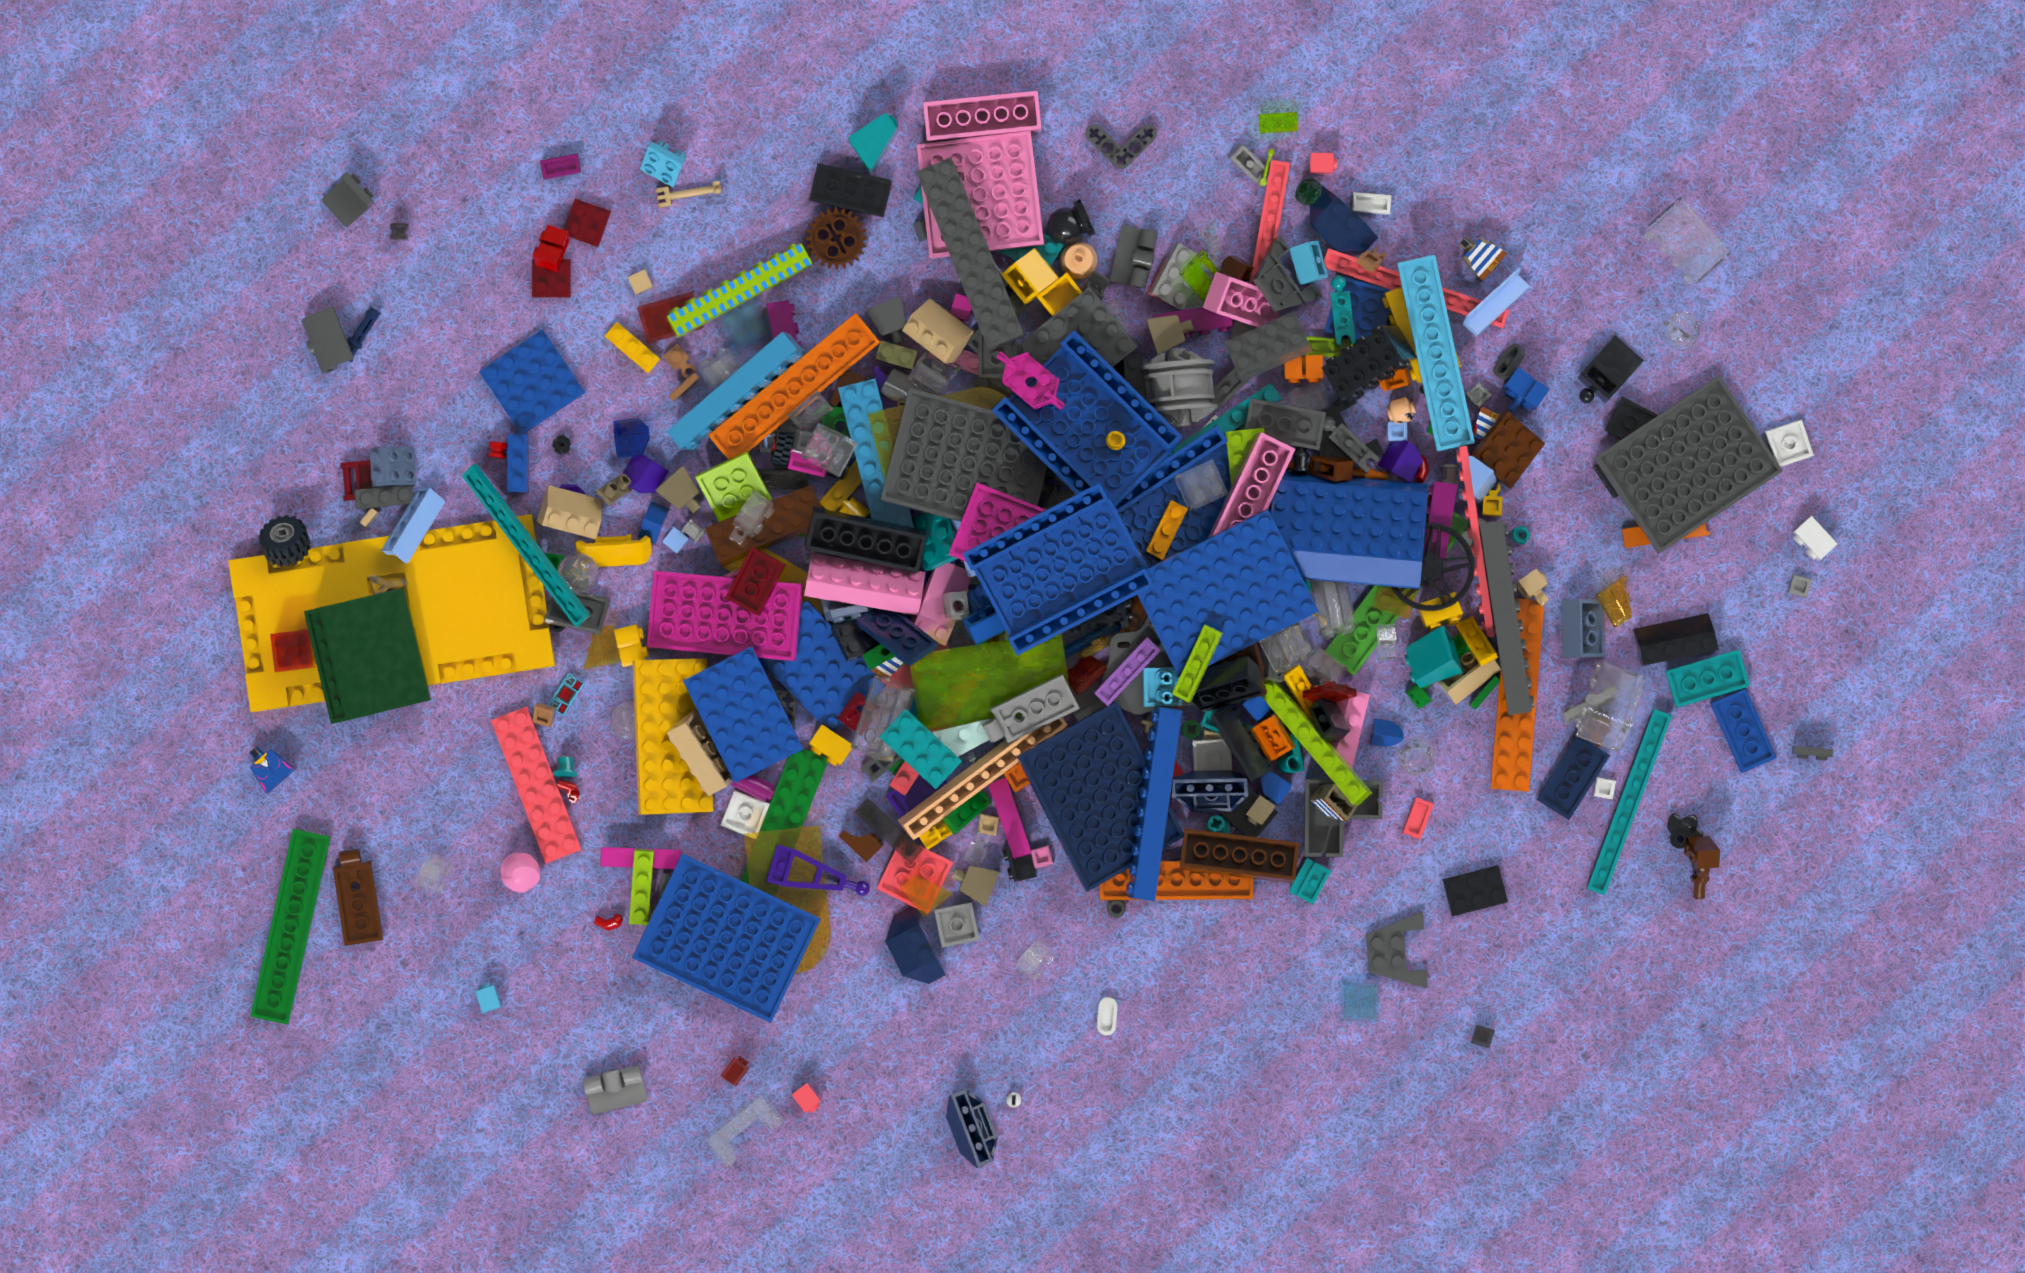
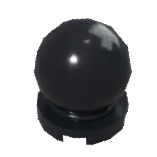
[1047,199,1096,245]

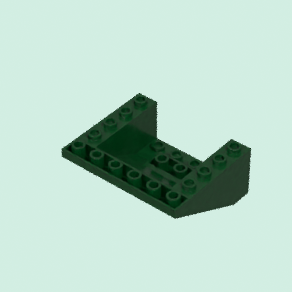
[304,588,432,724]

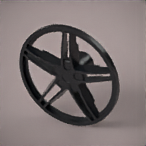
[1391,523,1475,611]

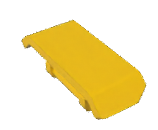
[575,534,652,568]

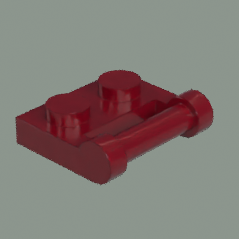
[340,460,377,501]
[837,693,881,735]

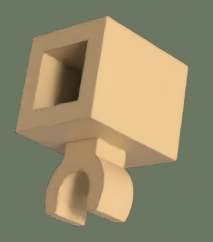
[1516,568,1549,607]

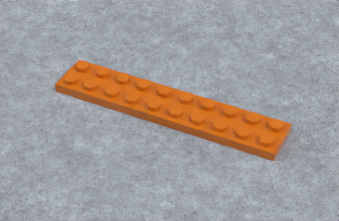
[708,313,880,460]
[1490,598,1544,792]

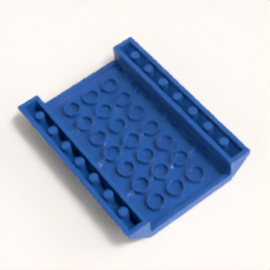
[991,330,1183,507]
[1116,425,1271,567]
[1271,472,1428,589]
[962,482,1154,656]

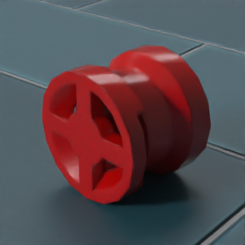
[487,441,508,459]

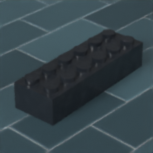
[804,506,927,573]

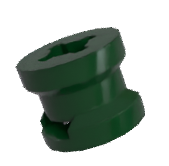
[1181,720,1201,739]

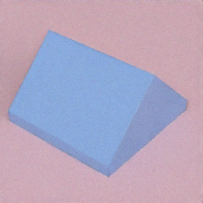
[1468,456,1497,504]

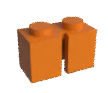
[1284,355,1323,384]

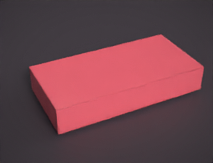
[1402,797,1434,840]

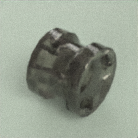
[389,223,409,241]

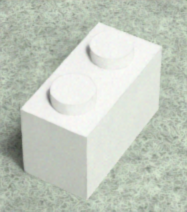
[1792,516,1837,560]

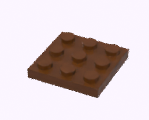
[1470,410,1545,489]

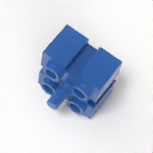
[1502,367,1550,412]

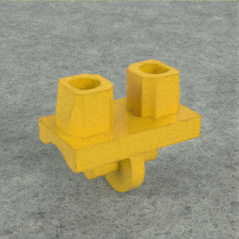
[919,816,953,850]

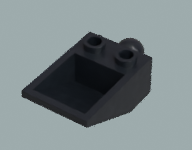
[1577,335,1644,404]

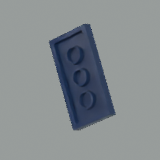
[857,608,938,667]
[1536,735,1610,820]

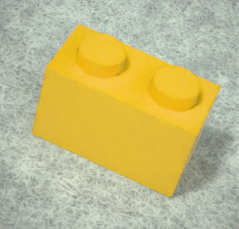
[809,725,854,767]

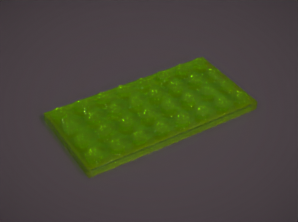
[910,634,1069,730]

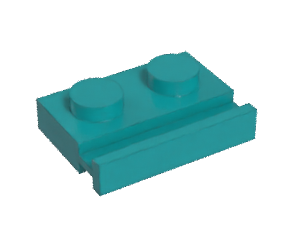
[1289,858,1331,904]

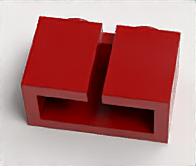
[533,225,570,272]

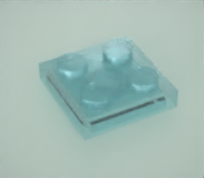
[719,299,770,350]
[1340,982,1380,1022]

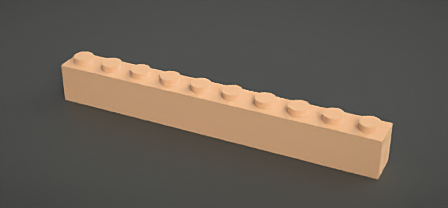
[898,717,1067,840]

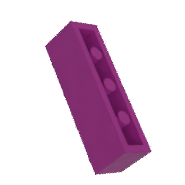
[766,300,802,368]
[1153,307,1233,338]
[1423,481,1457,558]

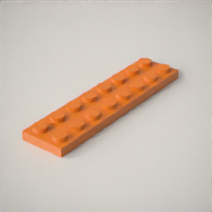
[1099,861,1254,900]

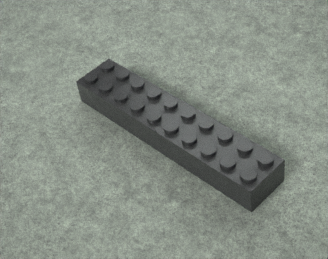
[916,157,1025,351]
[1480,520,1535,716]

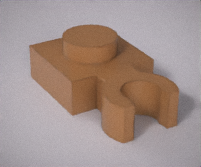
[1356,247,1387,273]
[663,344,696,379]

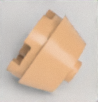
[1059,241,1098,279]

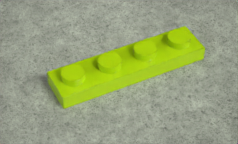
[1172,625,1223,703]
[629,849,654,925]

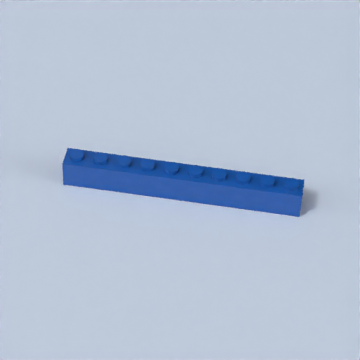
[1126,706,1182,901]

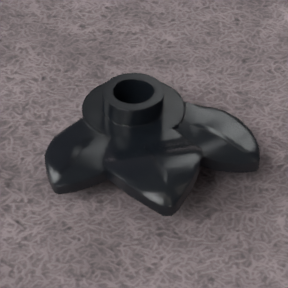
[1667,813,1703,849]

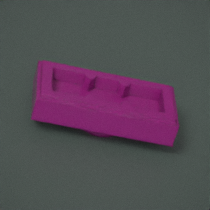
[540,153,581,180]

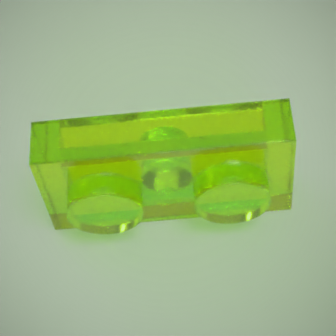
[1258,112,1298,134]

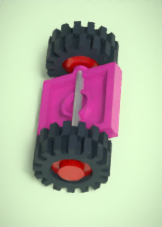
[770,429,851,480]

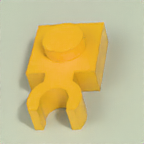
[1482,483,1503,517]

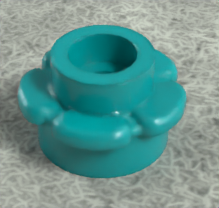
[1511,526,1530,545]

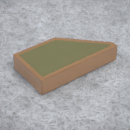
[669,373,700,402]

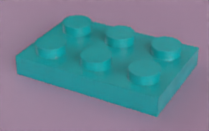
[912,513,958,572]

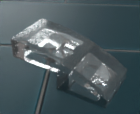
[1376,624,1397,660]

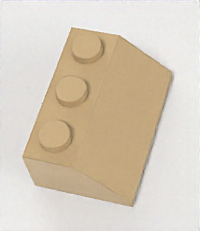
[902,298,974,363]
[537,485,602,539]
[1437,650,1501,705]

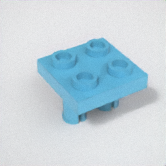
[640,141,686,188]
[1142,667,1182,707]

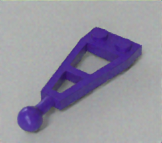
[766,844,870,896]

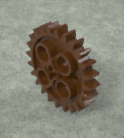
[805,207,868,270]

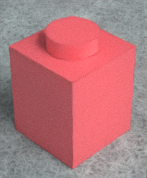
[1309,153,1337,175]
[792,1082,821,1113]

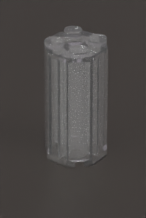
[1307,579,1357,639]

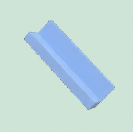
[1463,268,1530,337]
[382,487,445,563]

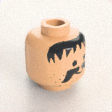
[1387,397,1416,424]

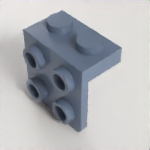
[370,447,416,487]
[820,599,868,623]

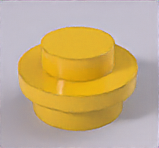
[1106,431,1125,450]

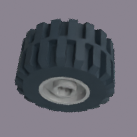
[259,515,311,567]

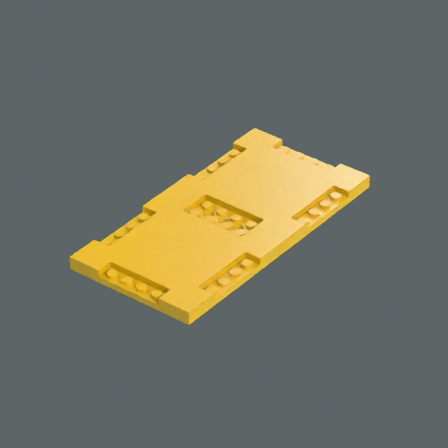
[228,514,556,712]

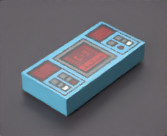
[548,673,585,716]

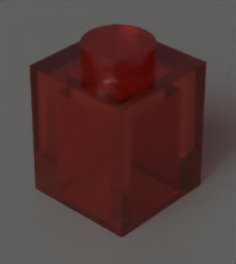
[721,1056,750,1087]

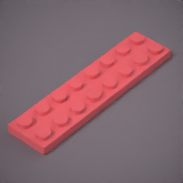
[491,706,582,863]

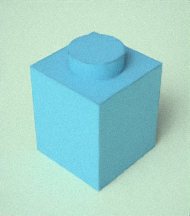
[475,983,502,1013]

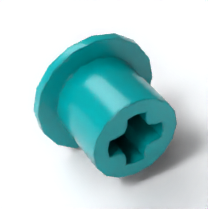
[553,756,577,778]
[1205,815,1230,834]

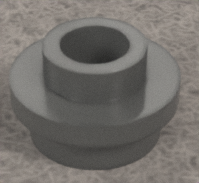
[1107,900,1126,918]

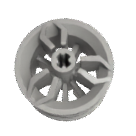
[1141,348,1218,427]

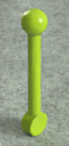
[1259,149,1275,187]

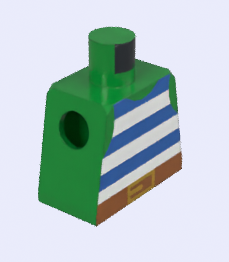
[862,644,905,680]

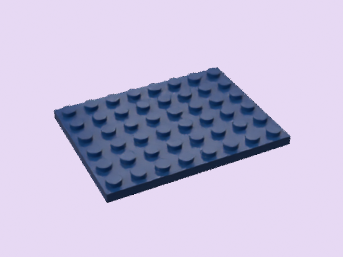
[1137,508,1319,678]
[632,853,821,1023]

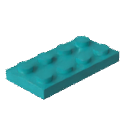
[1665,650,1750,708]
[879,708,962,789]

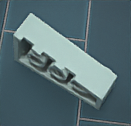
[932,719,989,756]

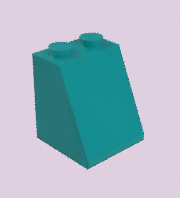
[848,112,898,174]
[1404,626,1463,688]

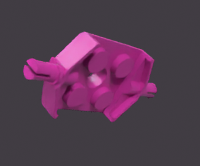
[996,351,1066,411]

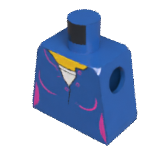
[249,746,296,793]

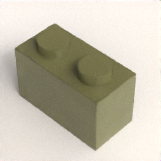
[875,341,918,371]

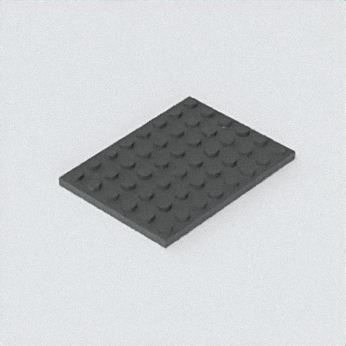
[1594,375,1783,554]
[880,388,1048,522]

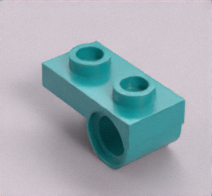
[1278,734,1305,774]

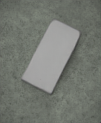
[1227,143,1269,184]

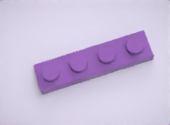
[1093,637,1161,706]

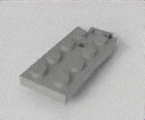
[982,674,1080,743]

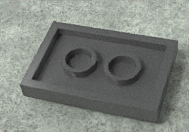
[545,590,610,635]

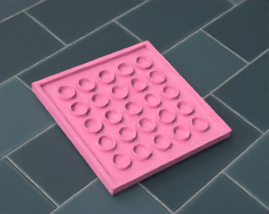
[917,130,1044,259]

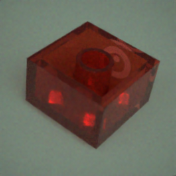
[270,629,316,673]

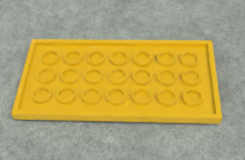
[632,658,713,815]

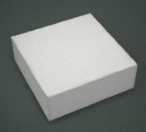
[1593,777,1616,800]

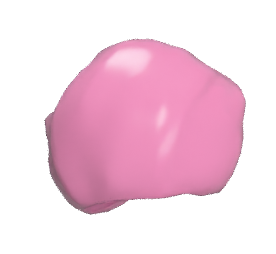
[500,852,540,893]

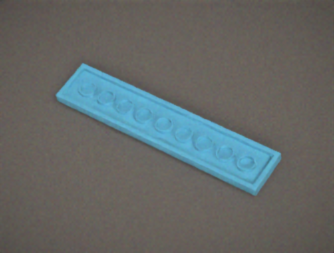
[1397,255,1475,451]

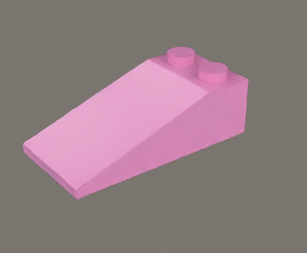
[1203,272,1281,327]
[910,562,972,646]

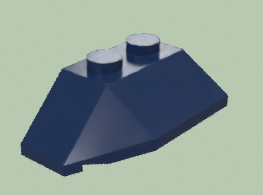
[1309,186,1378,252]
[1171,770,1249,812]
[885,907,945,984]
[946,1089,998,1168]

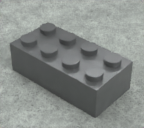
[1224,311,1312,382]

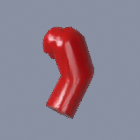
[1415,455,1429,483]
[557,778,580,803]
[593,914,623,931]

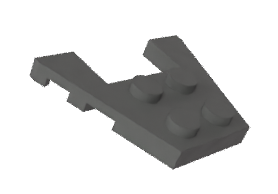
[1253,236,1322,312]
[1366,912,1428,987]

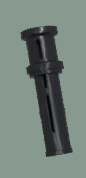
[1292,446,1310,475]

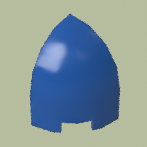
[1370,718,1404,746]

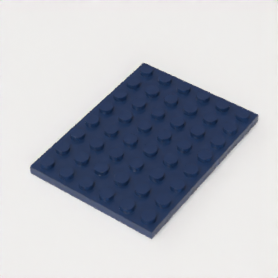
[1016,701,1183,892]

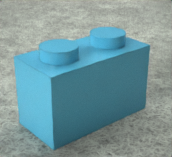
[1289,241,1328,285]

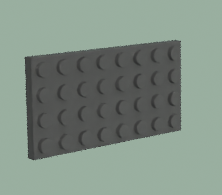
[971,287,1138,409]

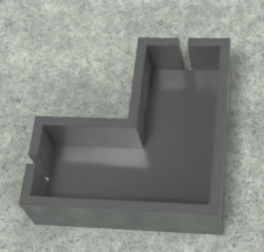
[1303,779,1383,857]

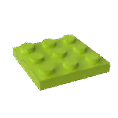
[695,451,773,522]

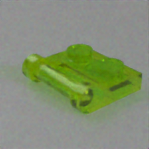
[1179,250,1220,301]

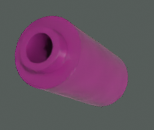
[731,774,775,802]

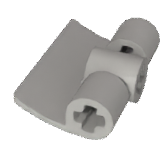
[583,1065,647,1115]

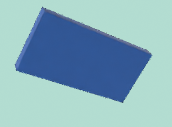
[1710,688,1777,773]

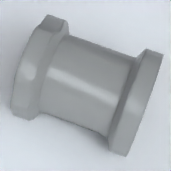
[1441,464,1459,484]
[681,518,705,543]

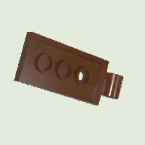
[333,848,383,946]

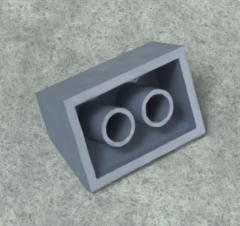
[1561,599,1605,658]

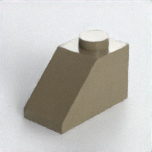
[1246,795,1276,826]

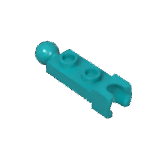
[1330,275,1356,346]

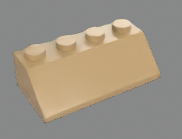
[667,709,732,796]

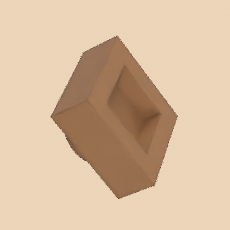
[532,702,555,727]

